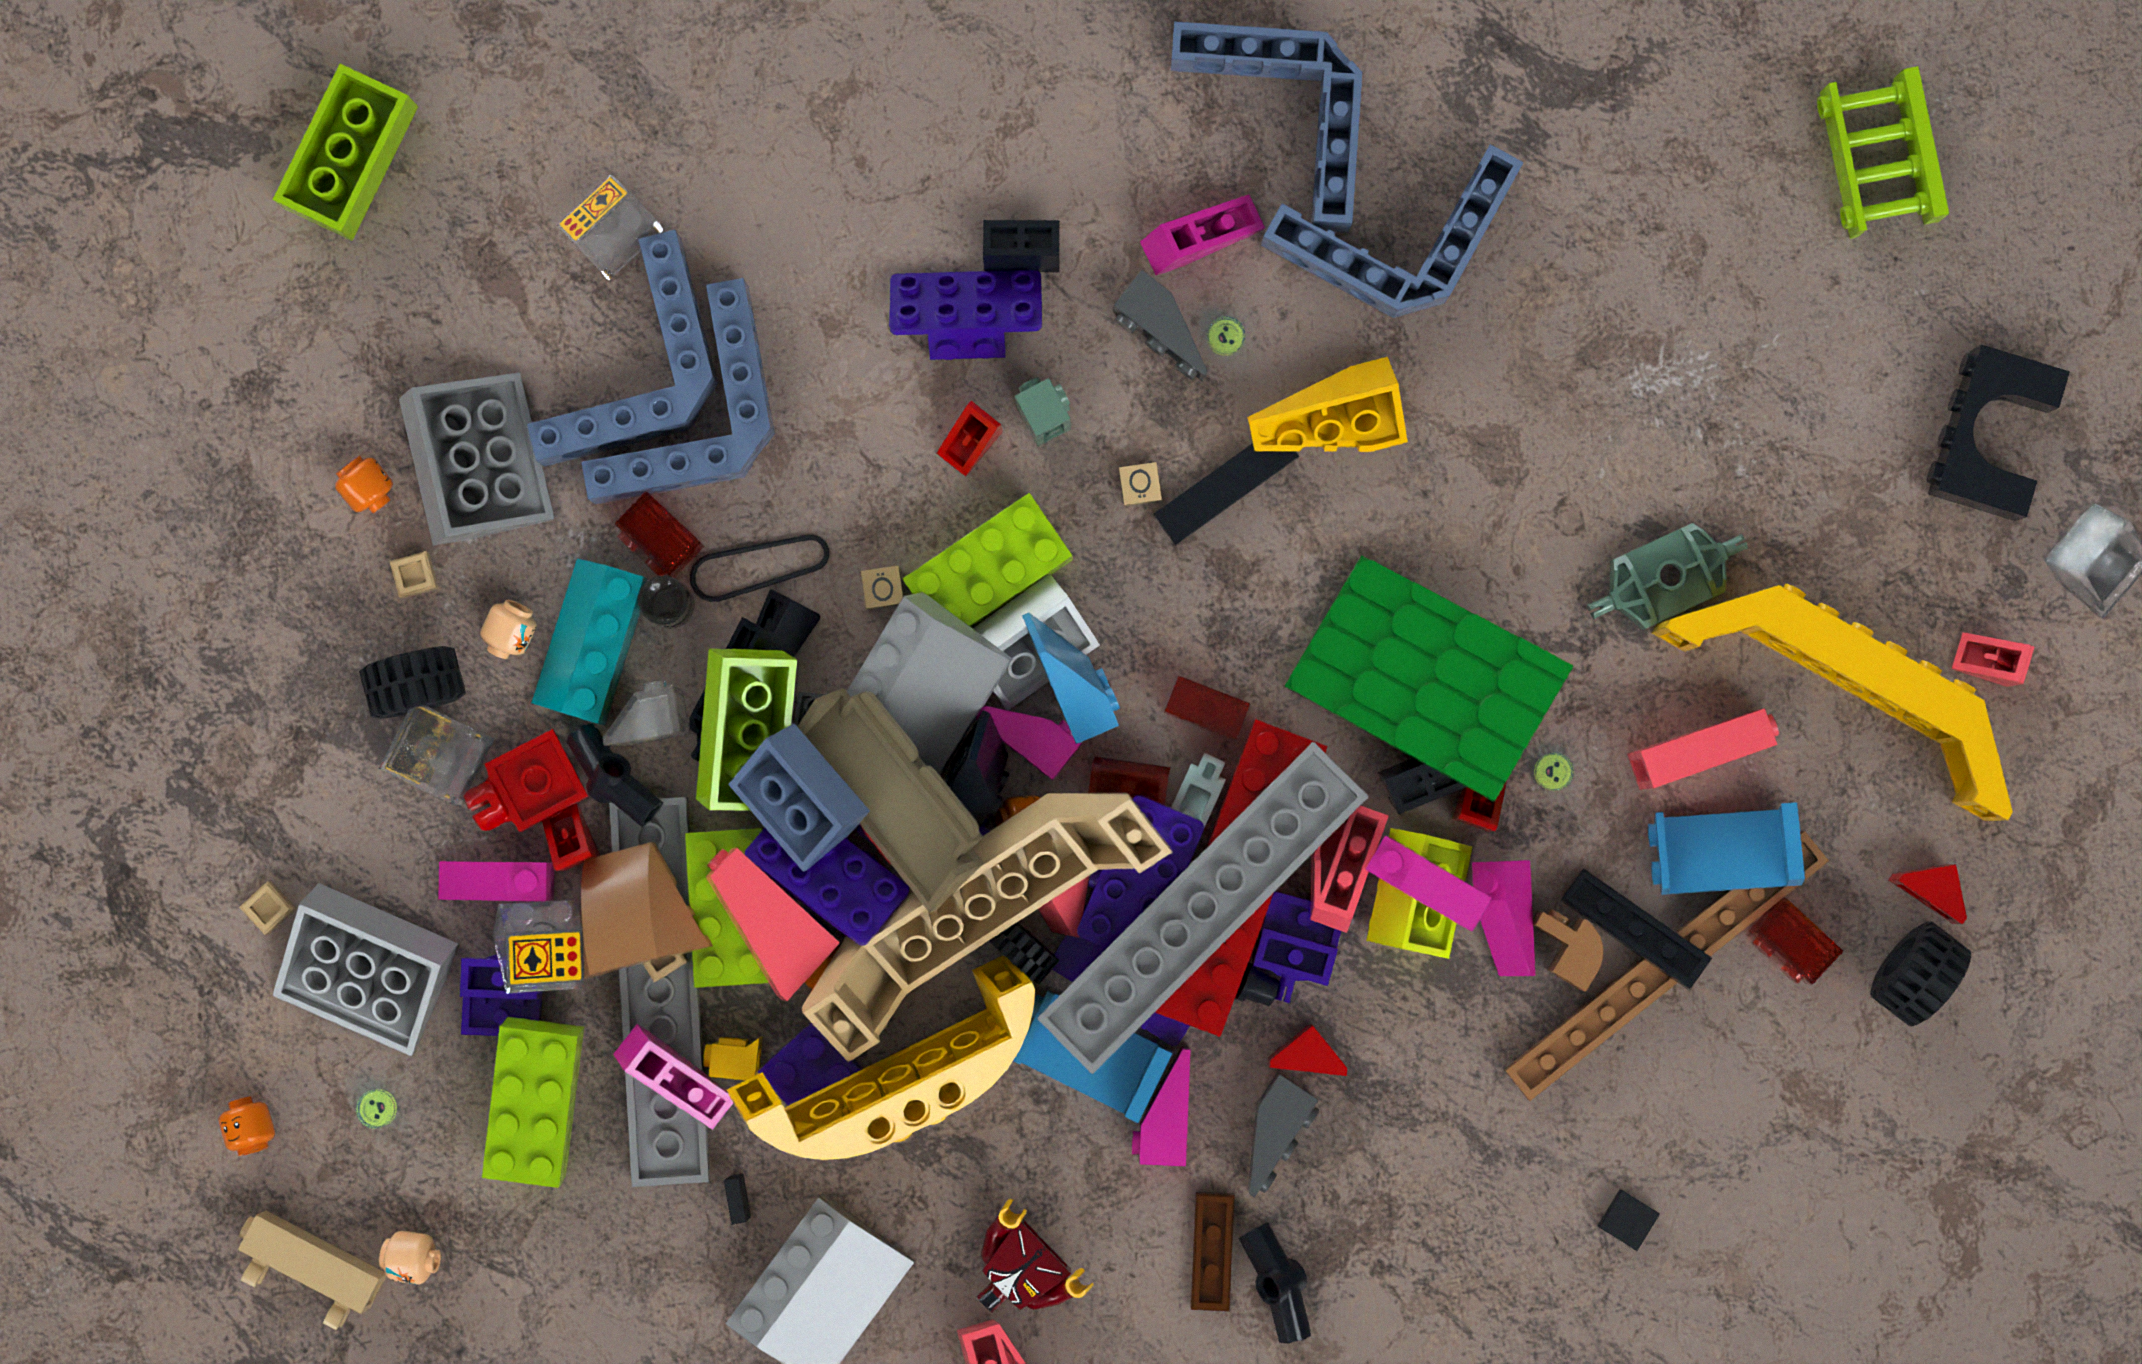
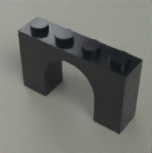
[1927,345,2070,521]

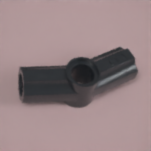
[566,723,664,828]
[1238,1222,1311,1344]

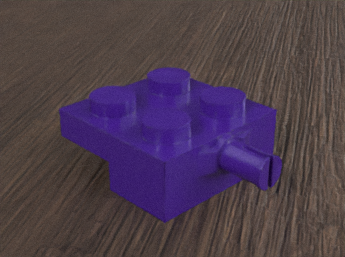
[1252,891,1341,1003]
[460,932,543,1036]
[757,1022,863,1106]

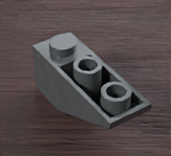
[1113,270,1207,381]
[1248,1072,1319,1198]

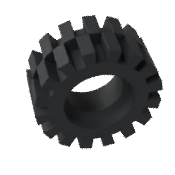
[989,922,1060,984]

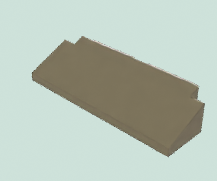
[798,688,984,913]

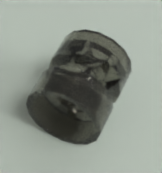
[638,575,695,629]

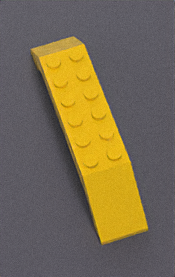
[1651,584,2013,821]

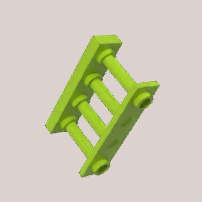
[1817,66,1949,239]

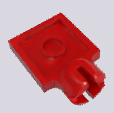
[464,729,589,833]

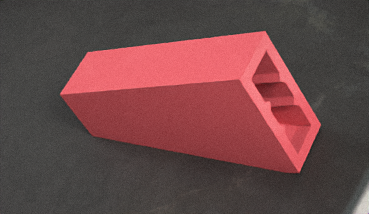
[1627,708,1779,790]
[706,848,840,1001]

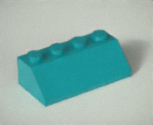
[532,558,650,726]

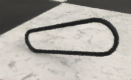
[690,535,829,602]

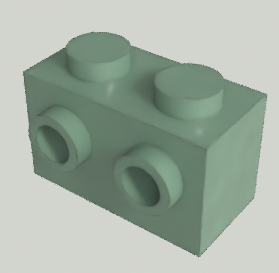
[1015,377,1071,447]

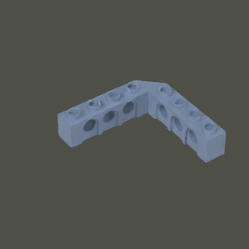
[1171,21,1362,233]
[1261,144,1524,318]
[527,230,718,467]
[581,278,775,505]

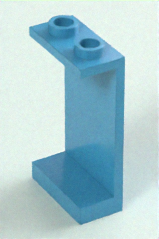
[1648,802,1805,895]
[1013,990,1172,1123]

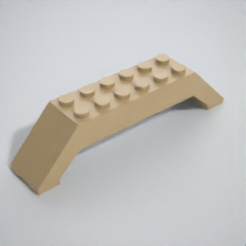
[802,793,1172,1062]

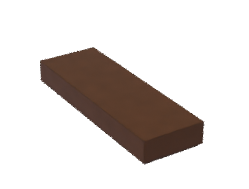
[1190,1192,1235,1312]

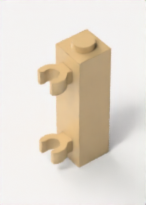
[238,1210,387,1330]

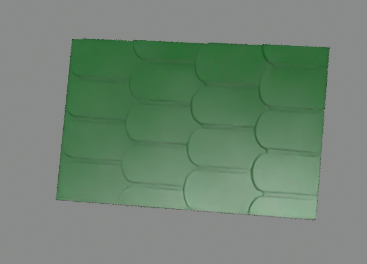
[1284,555,1574,801]

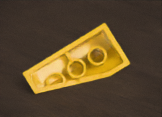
[1247,357,1408,452]

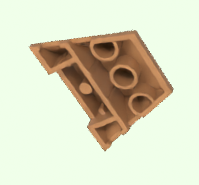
[576,842,713,981]

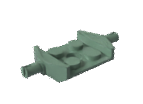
[1587,523,1748,630]

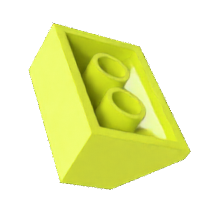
[1366,828,1473,959]

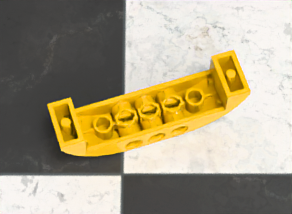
[727,955,1035,1160]

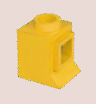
[703,1036,763,1080]

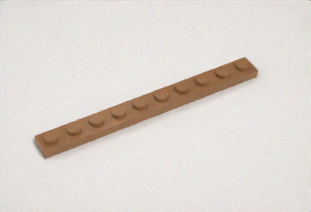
[1504,831,1829,1101]

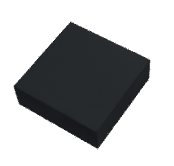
[724,1174,751,1225]
[1597,1189,1660,1251]

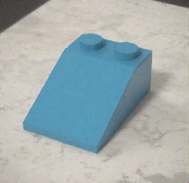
[1022,612,1120,744]

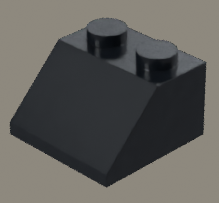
[945,710,1009,828]

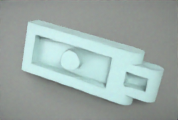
[1171,753,1226,827]

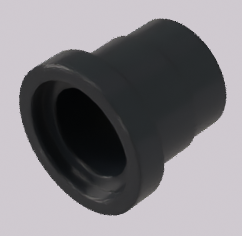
[1235,963,1279,1007]

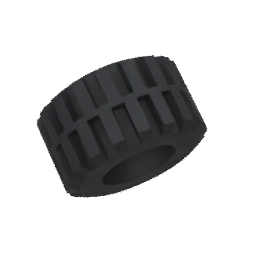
[359,646,466,719]
[1870,921,1972,1027]

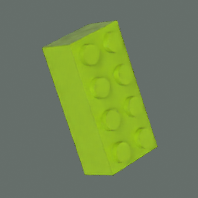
[273,63,418,241]
[903,493,1073,628]
[696,648,797,811]
[685,828,769,988]
[482,1017,584,1188]

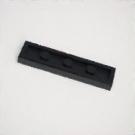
[1153,443,1299,546]
[1561,868,1712,991]

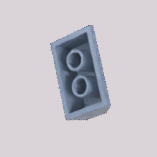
[728,724,870,872]

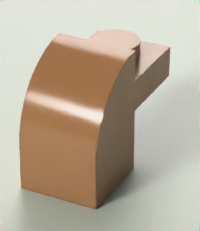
[1533,909,1603,992]

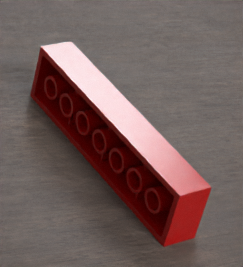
[1155,719,1328,1037]

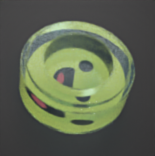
[1207,316,1245,356]
[1534,753,1574,791]
[356,1089,397,1129]

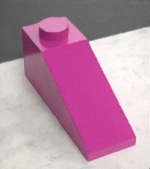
[1140,194,1265,276]
[975,706,1081,781]
[1366,836,1493,932]
[1472,860,1536,976]
[438,861,555,901]
[613,1024,733,1130]
[1132,1047,1191,1166]

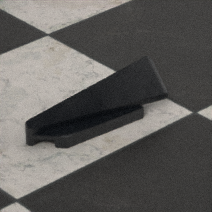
[689,589,820,761]

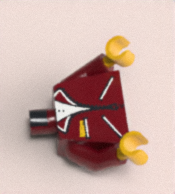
[977,1199,1094,1313]

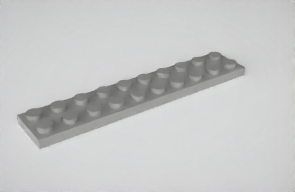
[1037,742,1369,1074]
[609,797,711,1187]

